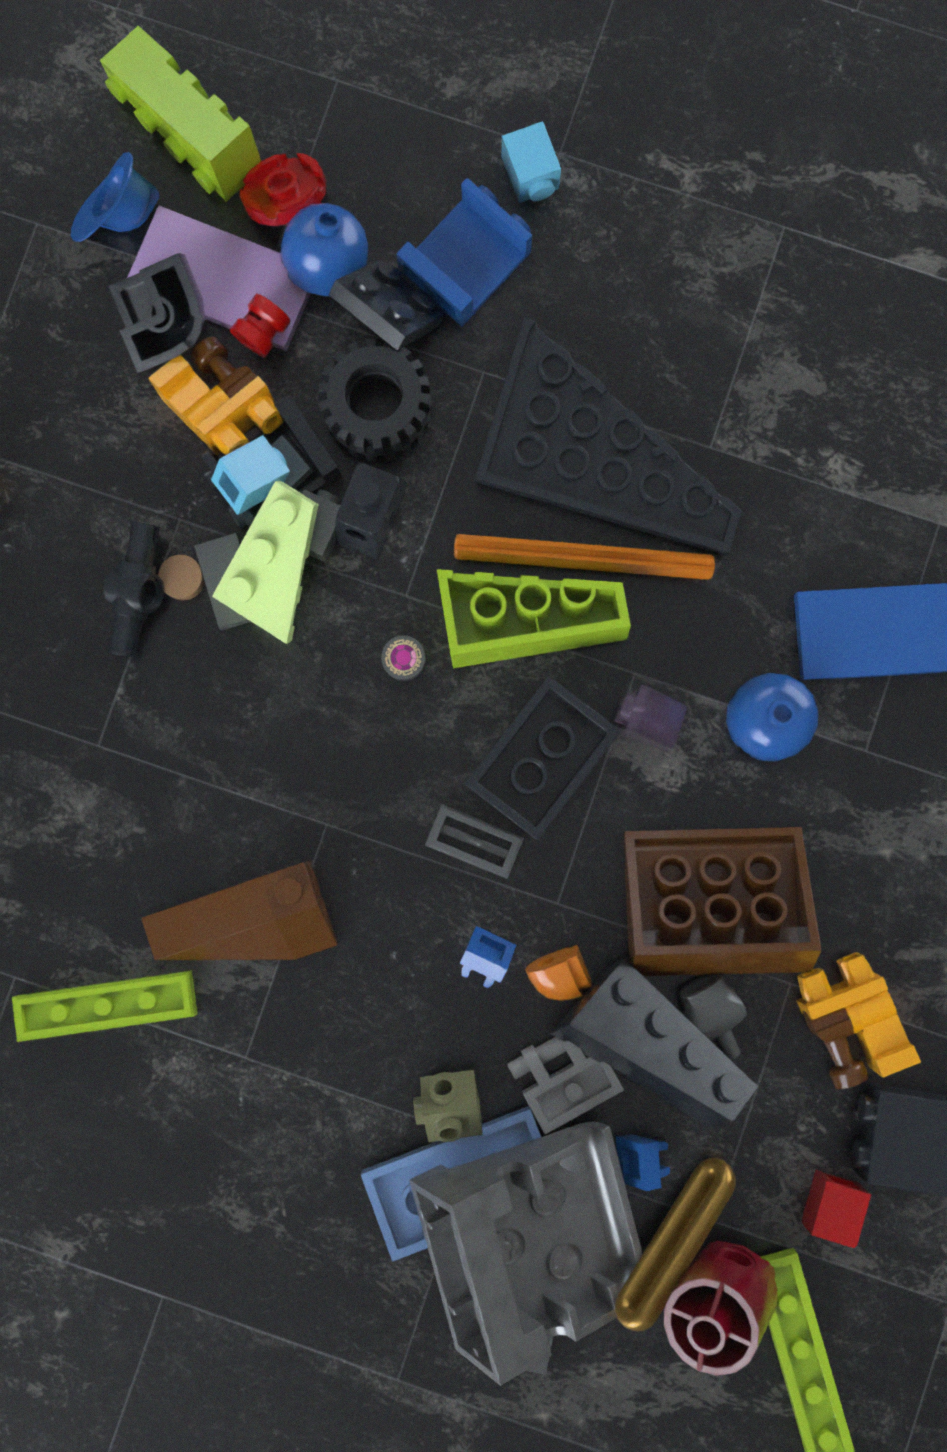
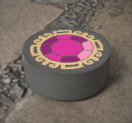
[381,636,426,681]

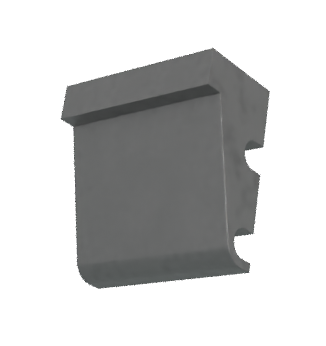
[409,1122,642,1386]

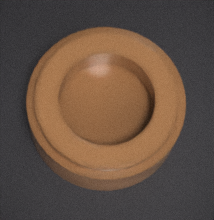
[158,555,205,600]

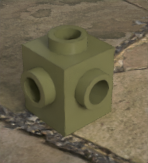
[413,1070,483,1142]

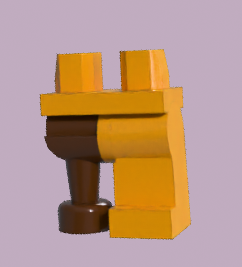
[148,337,283,456]
[796,952,921,1089]

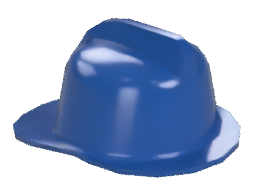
[70,152,159,242]

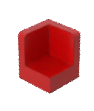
[802,1170,871,1248]

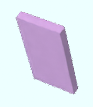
[127,206,311,352]

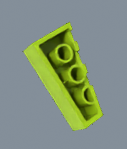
[100,26,261,202]
[437,569,631,668]

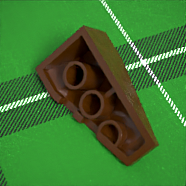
[141,861,338,960]

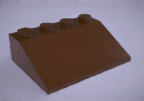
[624,827,822,976]

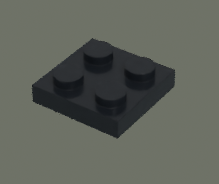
[329,260,446,350]

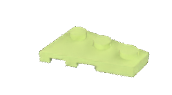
[212,481,318,644]

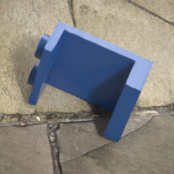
[396,178,532,327]

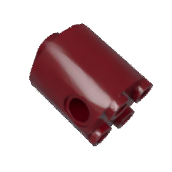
[664,1241,778,1376]

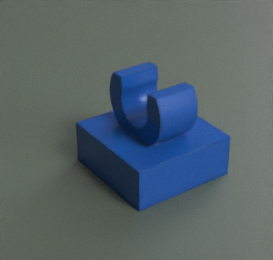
[459,926,516,988]
[616,1134,670,1191]

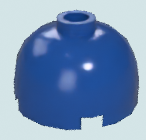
[280,203,368,296]
[726,673,819,761]

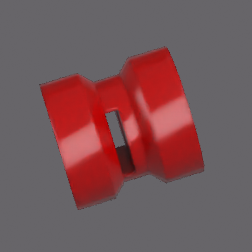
[229,293,291,358]

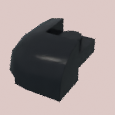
[108,253,206,373]

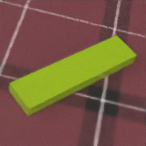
[12,970,198,1042]

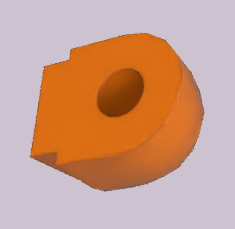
[525,945,592,1001]

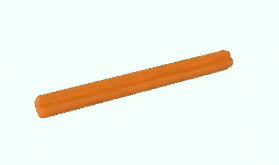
[454,534,715,580]

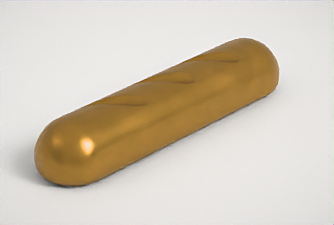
[615,1158,736,1331]

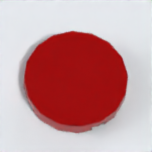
[240,153,326,226]

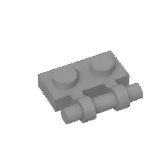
[507,1037,624,1134]

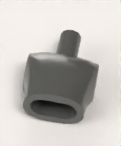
[679,974,747,1060]

